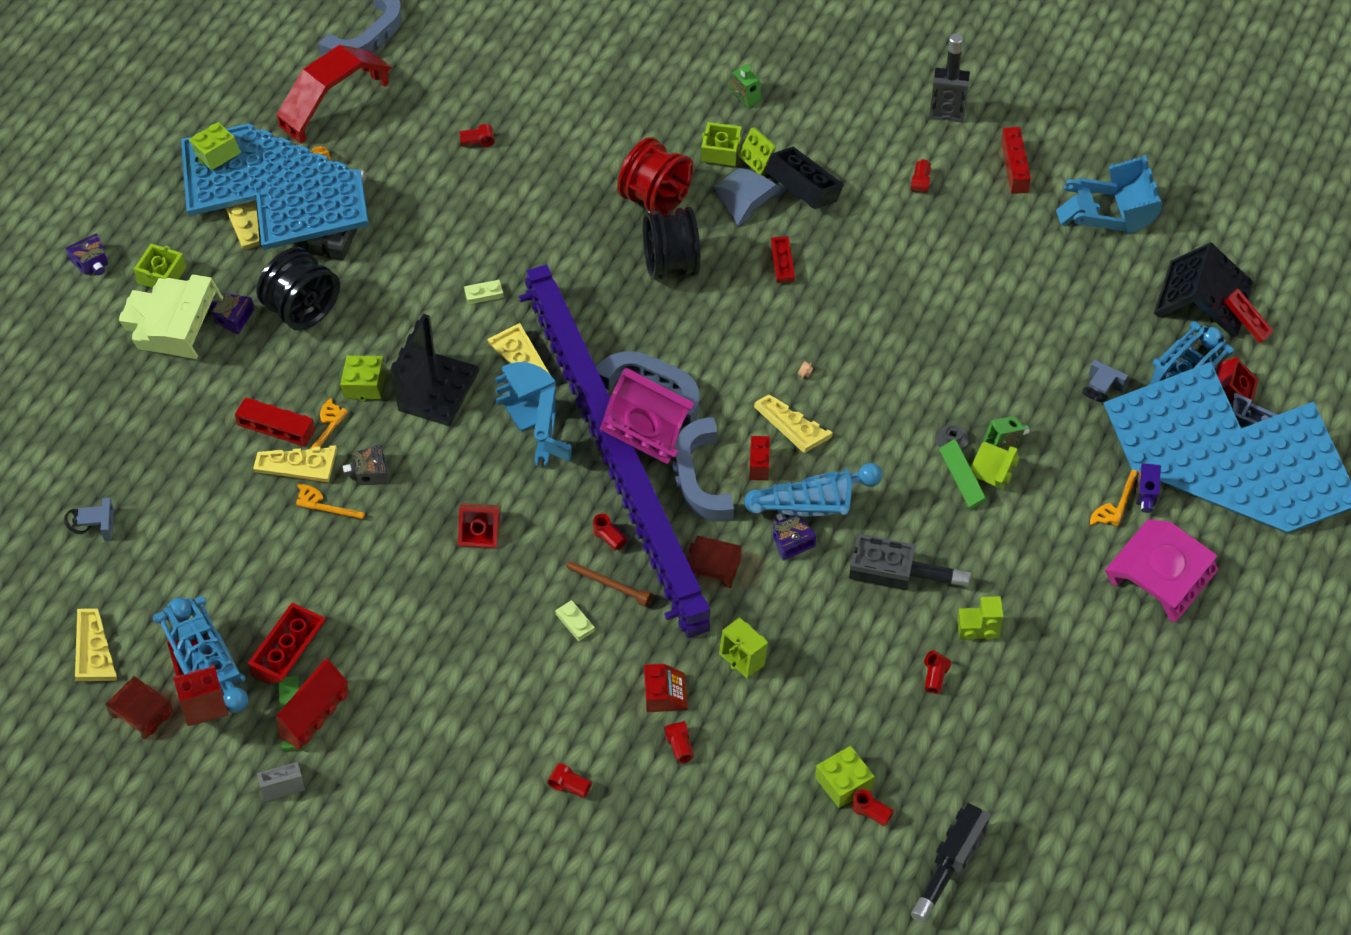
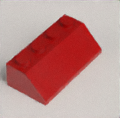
[248,603,326,684]
[276,659,349,750]

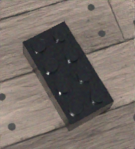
[765,146,844,209]

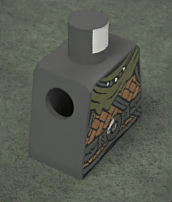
[343,444,389,485]

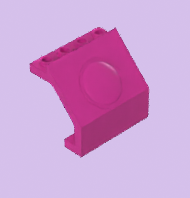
[600,368,694,464]
[1105,519,1218,622]

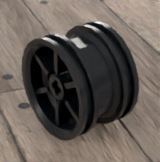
[642,207,701,280]
[256,247,340,331]

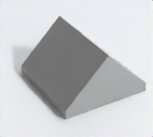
[257,762,305,802]

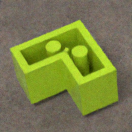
[957,596,1003,640]

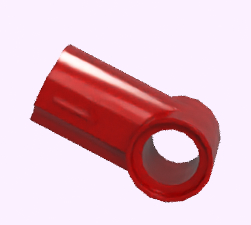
[459,124,495,147]
[910,159,931,193]
[593,513,627,551]
[924,650,951,694]
[664,721,694,764]
[547,763,592,799]
[852,789,894,827]

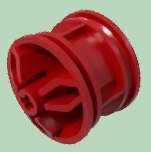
[617,137,694,216]

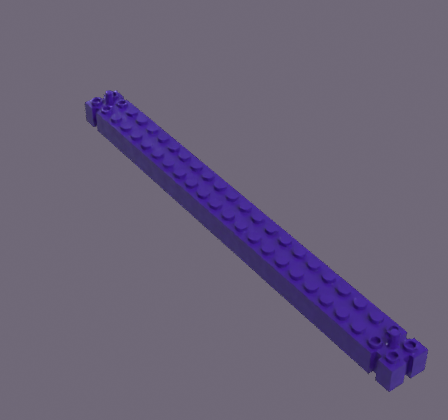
[519,264,710,638]

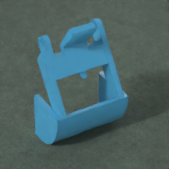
[1056,155,1162,234]
[495,362,571,467]

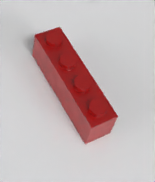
[1001,127,1031,194]
[235,397,315,447]

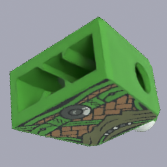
[729,65,762,108]
[983,416,1029,451]

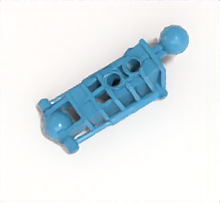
[1149,321,1234,385]
[744,463,883,516]
[153,596,249,713]

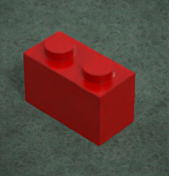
[749,436,770,481]

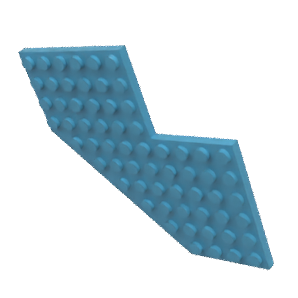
[181,123,369,250]
[1103,362,1351,534]

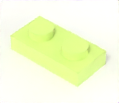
[464,280,504,305]
[555,600,595,642]

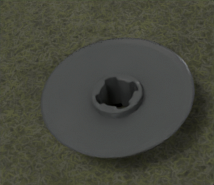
[935,425,969,451]

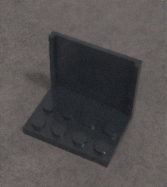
[1154,242,1254,338]
[391,314,480,427]

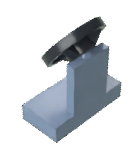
[1082,360,1128,402]
[64,498,114,541]

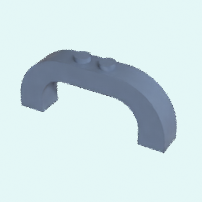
[318,0,402,56]
[596,351,699,425]
[672,417,734,521]

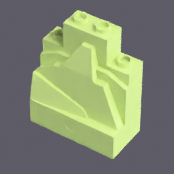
[119,275,223,359]

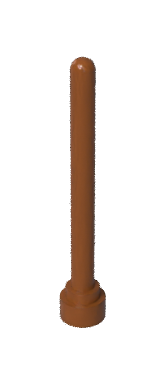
[566,562,653,607]

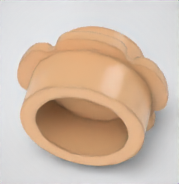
[797,361,813,379]

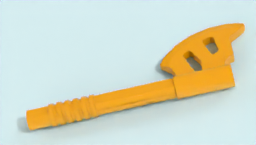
[310,398,348,449]
[1090,470,1138,526]
[296,484,365,519]

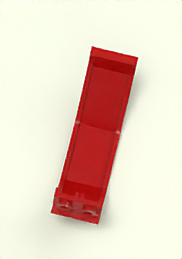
[277,44,392,144]
[167,640,229,726]

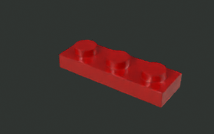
[771,236,795,283]
[1224,289,1273,343]

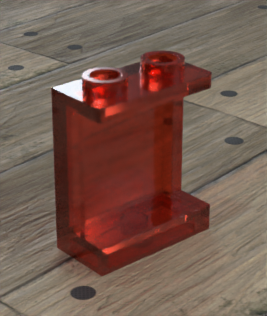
[686,535,742,588]
[105,676,173,739]

